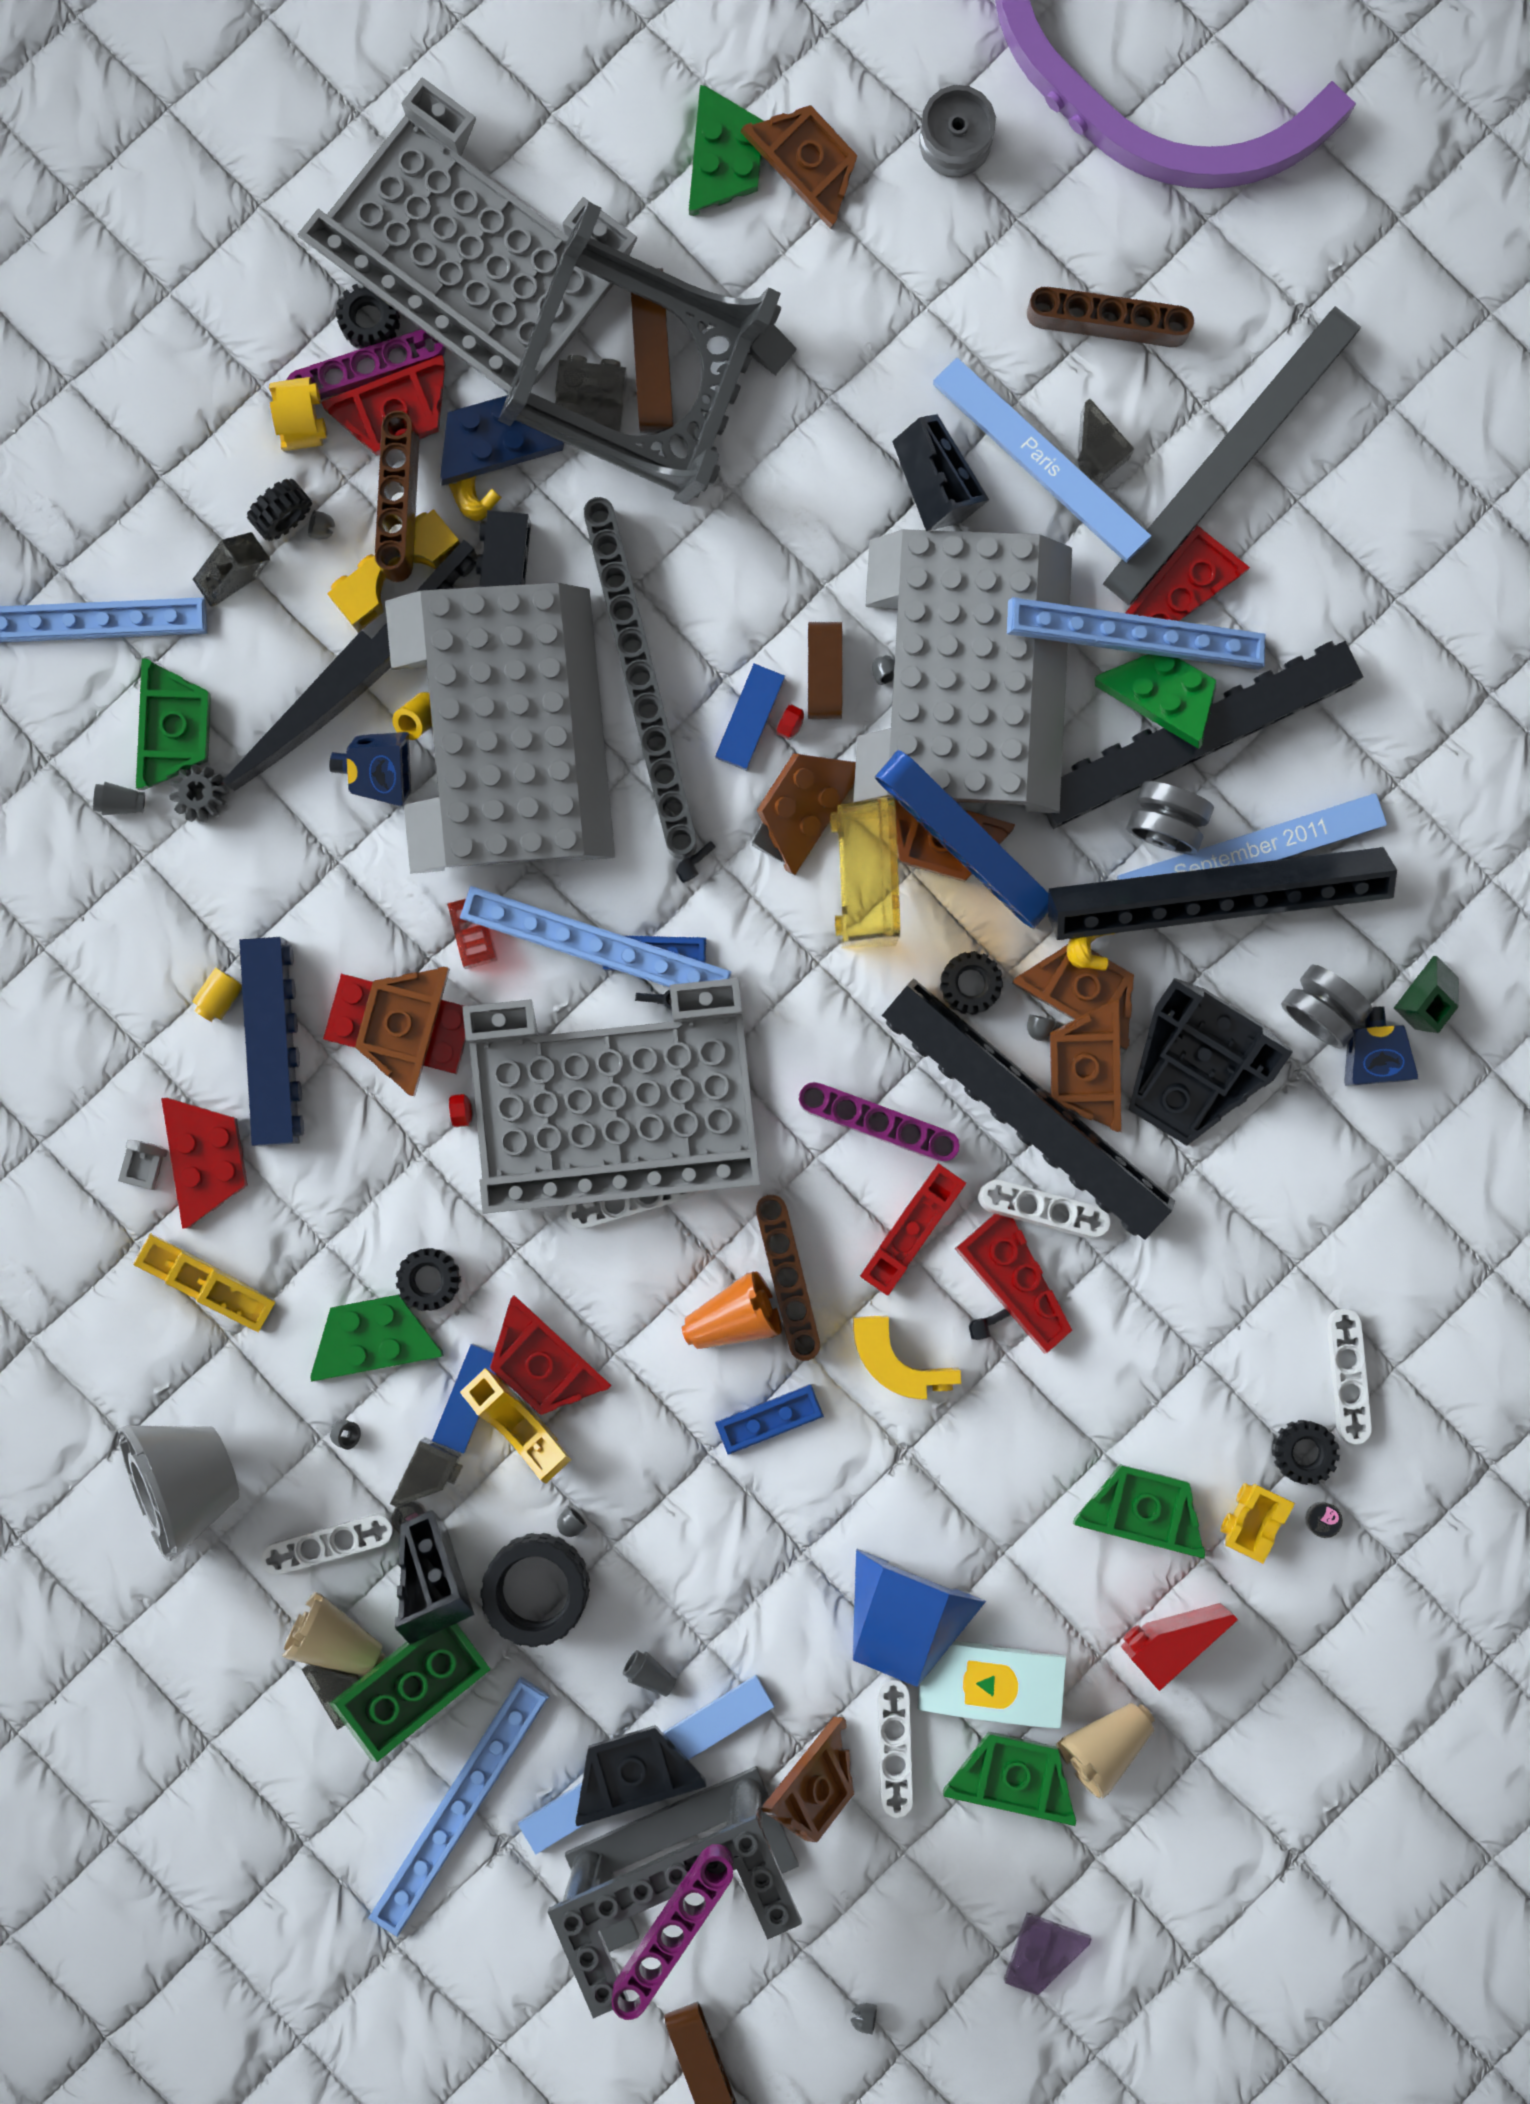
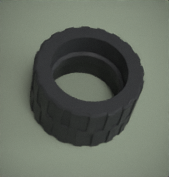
[480,1533,590,1647]

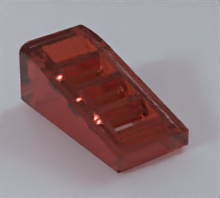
[447,899,498,969]

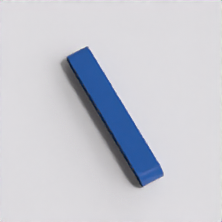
[875,750,1048,929]

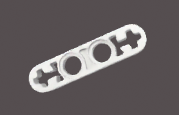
[978,1180,1110,1239]
[566,1192,694,1229]
[1327,1309,1372,1445]
[261,1513,395,1575]
[877,1677,913,1818]

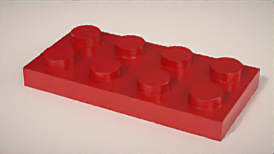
[323,973,466,1075]

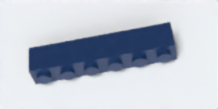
[239,937,304,1146]

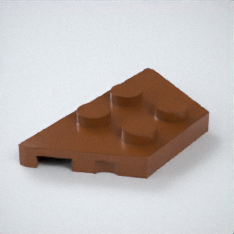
[741,105,858,229]
[757,753,856,875]
[888,799,1015,882]
[1012,944,1134,1050]
[355,966,450,1097]
[1050,1000,1121,1132]
[761,1717,854,1842]

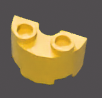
[269,377,327,451]
[1220,1483,1295,1564]

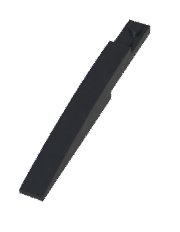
[222,540,477,791]

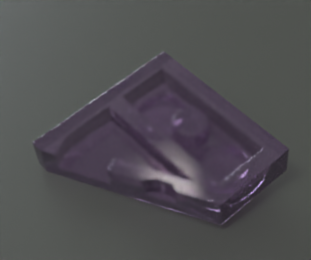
[1004,1912,1092,1995]

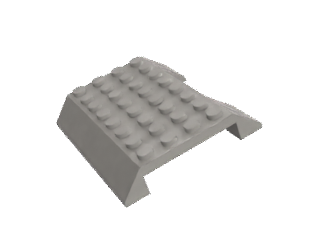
[297,77,637,394]
[853,529,1072,813]
[385,583,615,874]
[462,978,760,1214]

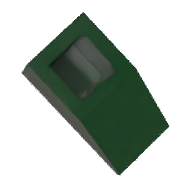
[1394,956,1459,1033]

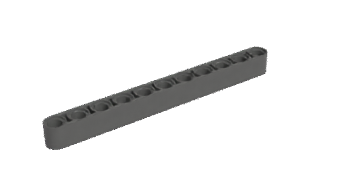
[1103,306,1361,605]
[583,497,697,859]

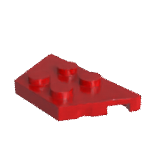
[321,355,446,456]
[161,1098,248,1229]
[490,1295,612,1415]

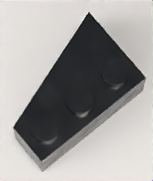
[892,414,989,532]
[395,1510,475,1645]

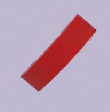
[860,1163,967,1296]

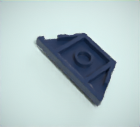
[440,395,564,486]

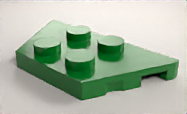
[689,85,763,216]
[1094,654,1216,749]
[136,658,211,790]
[310,1294,444,1382]
[1073,1464,1205,1559]
[943,1732,1076,1826]

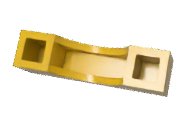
[327,509,460,632]

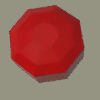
[776,704,804,740]
[449,1094,473,1128]

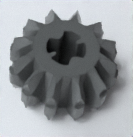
[169,765,229,823]

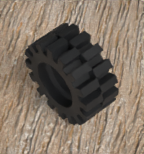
[336,284,400,349]
[247,478,312,541]
[940,951,1003,1015]
[396,1248,461,1311]
[1272,1420,1340,1485]

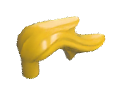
[448,476,502,522]
[1067,933,1115,971]

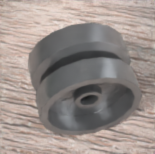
[919,85,996,177]
[1126,781,1214,854]
[1281,964,1373,1049]

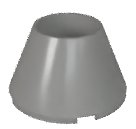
[118,1425,239,1561]

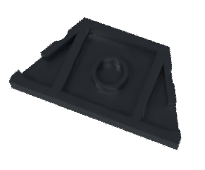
[575,1725,707,1827]

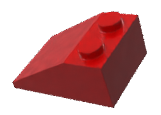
[1121,1603,1238,1691]

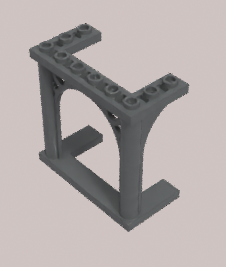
[498,202,781,504]
[548,1766,802,2019]

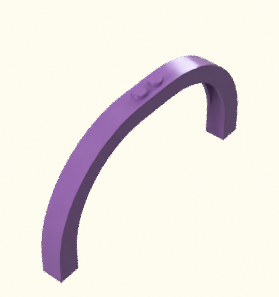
[995,0,1356,189]

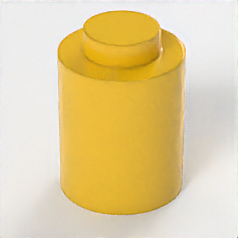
[392,692,432,740]
[192,967,242,1022]

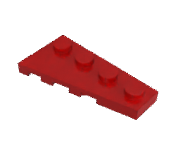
[1125,525,1250,621]
[954,1206,1072,1354]

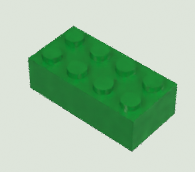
[329,1623,491,1762]

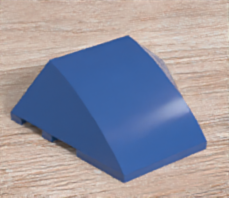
[853,1549,986,1687]

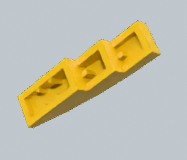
[133,1233,275,1333]

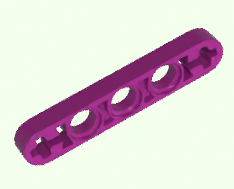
[287,329,446,400]

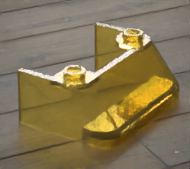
[830,797,900,948]

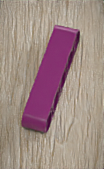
[798,1082,960,1162]
[612,1844,733,2020]

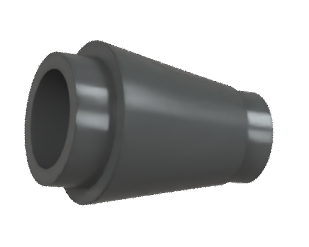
[93,781,145,815]
[622,1650,676,1697]

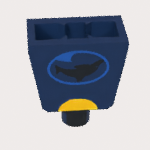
[329,732,411,806]
[1344,1006,1418,1086]

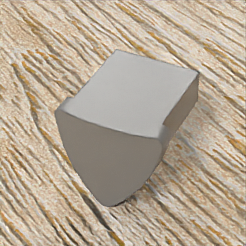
[118,1140,168,1190]

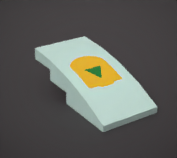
[918,1641,1066,1729]

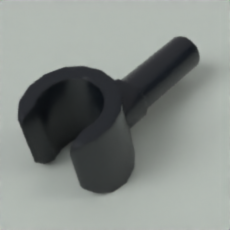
[676,841,716,883]
[635,990,672,1011]
[969,1309,1010,1340]

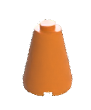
[682,1271,782,1349]

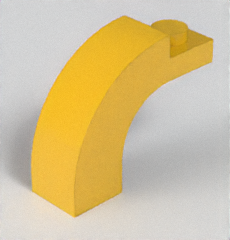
[853,1315,961,1399]
[460,1368,571,1484]

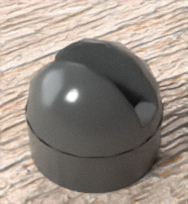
[308,510,335,540]
[872,655,895,685]
[1027,1014,1056,1041]
[330,1420,361,1450]
[557,1506,587,1537]
[851,2003,877,2035]

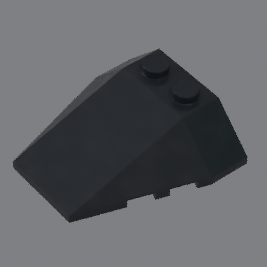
[1128,978,1293,1146]

